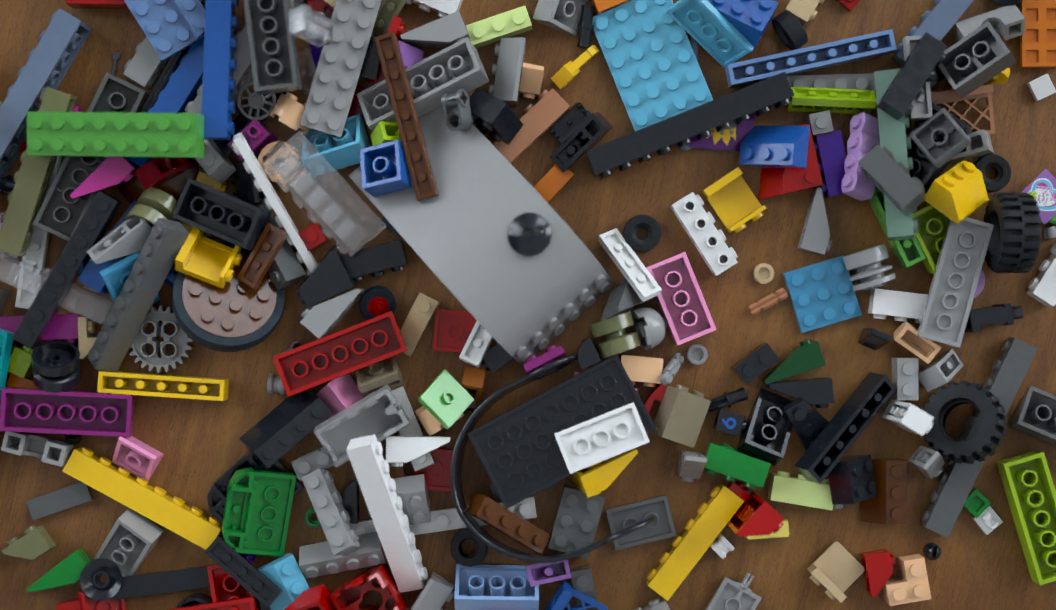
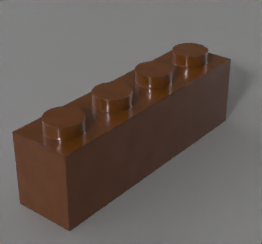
[466,493,551,554]

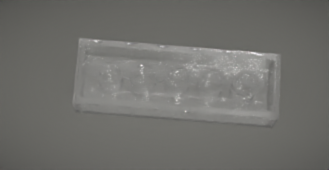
[262,140,370,256]

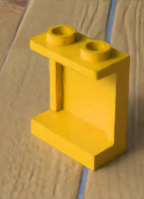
[175,226,243,289]

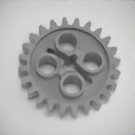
[129,305,194,373]

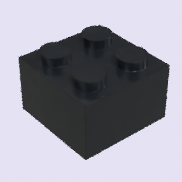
[469,88,523,145]
[828,454,877,505]

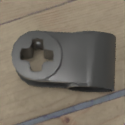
[441,89,473,131]

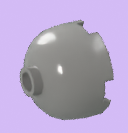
[631,307,668,350]

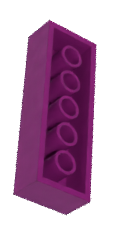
[0,387,135,437]

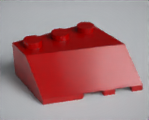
[758,123,823,200]

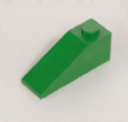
[26,548,92,593]

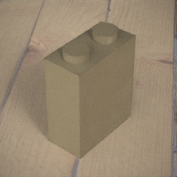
[651,384,711,448]

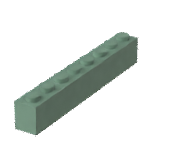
[874,68,918,241]

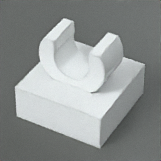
[972,506,1003,535]

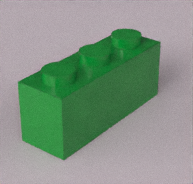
[704,442,771,489]

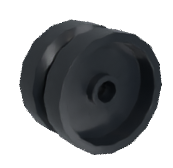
[31,341,81,392]

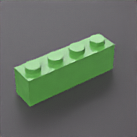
[868,188,926,268]

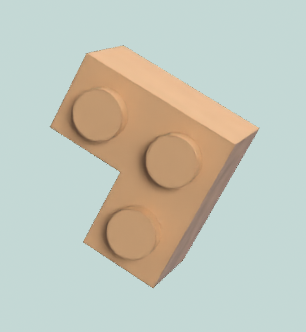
[882,554,932,606]

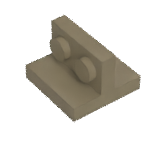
[355,356,405,397]

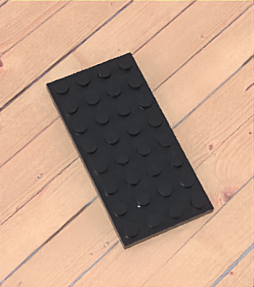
[467,354,657,509]

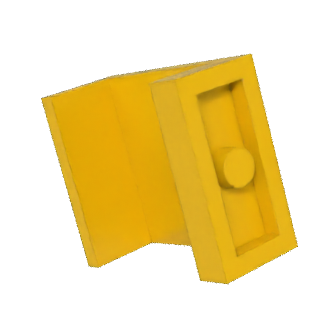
[702,167,766,233]

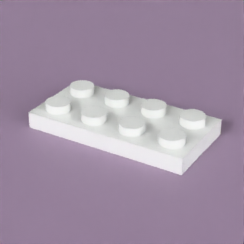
[554,402,650,474]

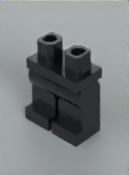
[964,303,1023,332]

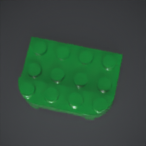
[222,467,297,556]

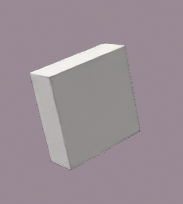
[1027,73,1056,102]

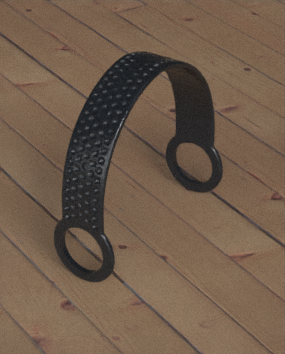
[450,354,654,563]

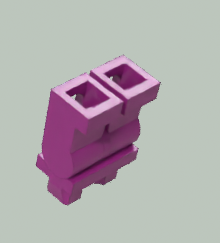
[227,119,278,161]

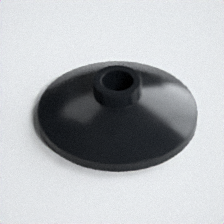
[508,213,551,256]
[80,558,123,601]

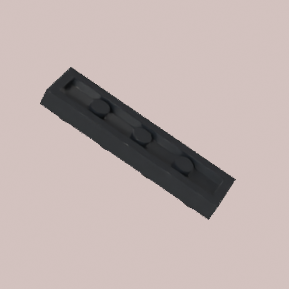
[204,536,282,608]

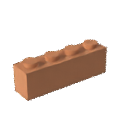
[492,88,570,164]

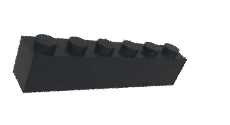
[794,372,897,484]

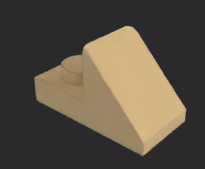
[78,317,97,359]

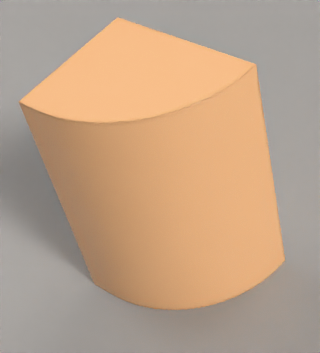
[893,322,942,364]

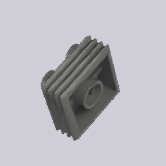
[910,108,972,169]

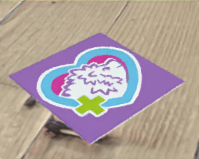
[1021,169,1056,224]

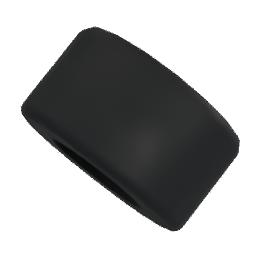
[450,528,488,567]

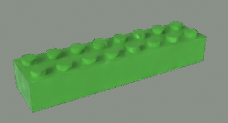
[27,112,204,158]

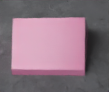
[316,374,365,417]
[112,436,164,481]

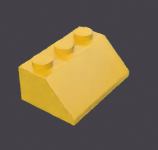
[925,160,989,224]

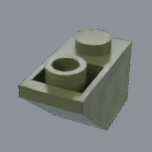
[2,525,56,560]

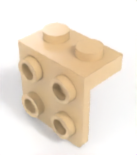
[807,541,865,603]

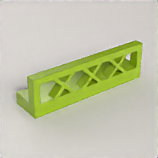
[787,87,877,115]

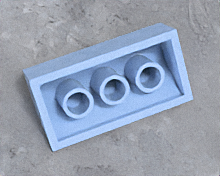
[454,564,539,610]

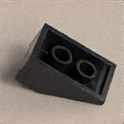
[737,388,793,466]

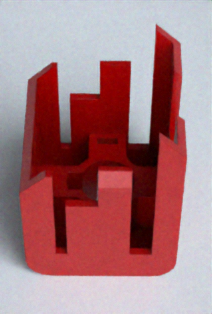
[329,563,410,610]

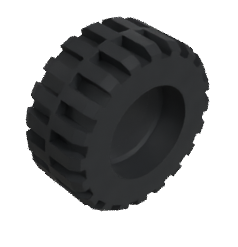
[983,192,1042,273]
[922,380,1008,464]

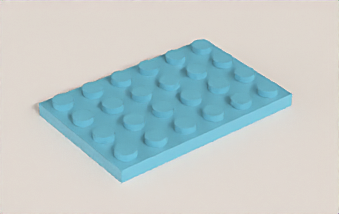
[592,0,713,131]

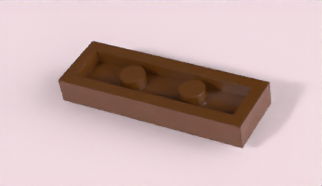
[237,223,288,289]

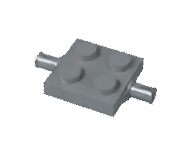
[705,572,762,610]

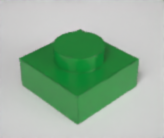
[964,488,991,518]

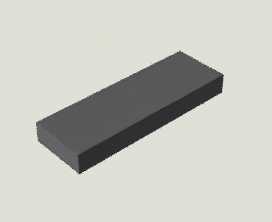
[26,482,94,521]

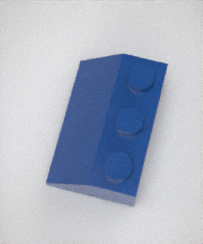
[739,126,810,169]

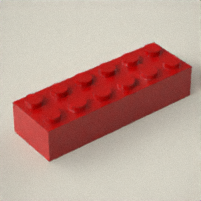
[272,311,408,397]

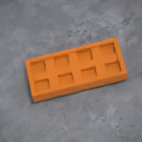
[1019,0,1056,68]

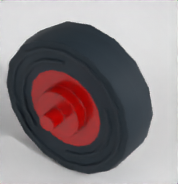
[359,286,397,320]

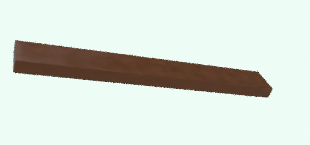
[374,32,439,201]

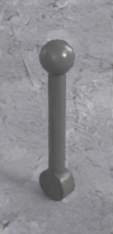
[111,52,121,76]

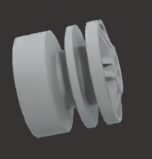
[842,244,896,291]

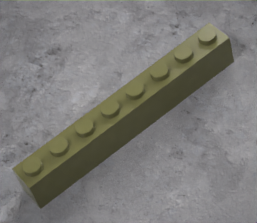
[0,87,77,256]

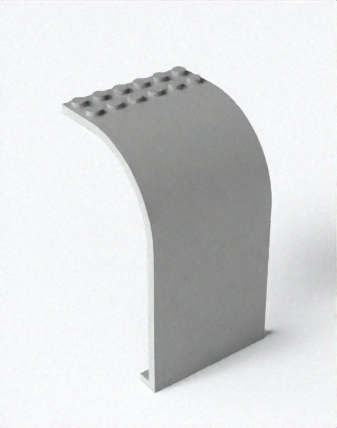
[349,106,614,366]

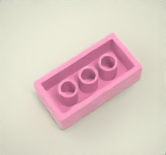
[646,252,717,346]

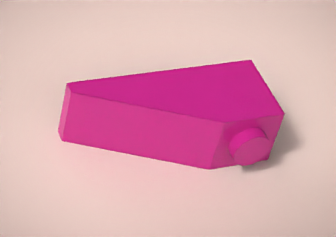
[70,157,135,199]

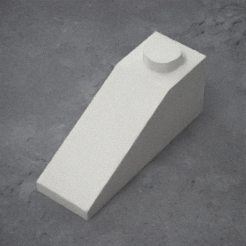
[386,436,450,466]

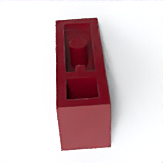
[135,157,199,190]

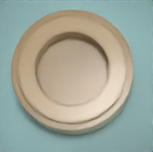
[753,263,774,284]

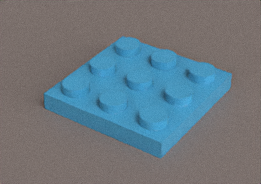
[783,255,862,333]

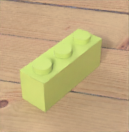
[466,6,532,48]
[767,471,834,511]

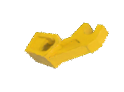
[551,45,600,89]

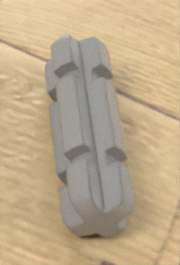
[659,352,684,386]

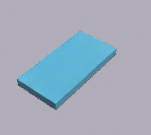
[666,0,754,68]

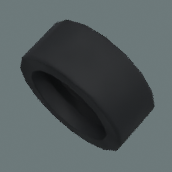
[772,10,808,51]

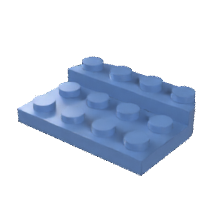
[124,0,205,62]

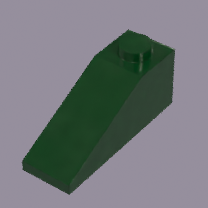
[762,338,826,384]

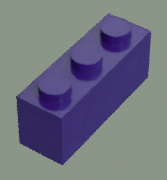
[812,130,846,198]

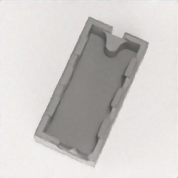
[314,384,410,468]

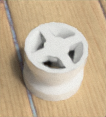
[710,533,735,560]

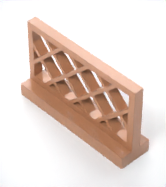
[908,83,995,134]

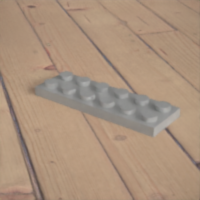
[917,217,994,348]

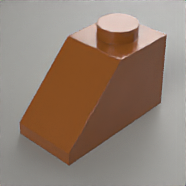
[462,366,486,414]

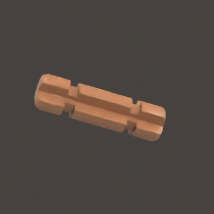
[748,288,788,315]

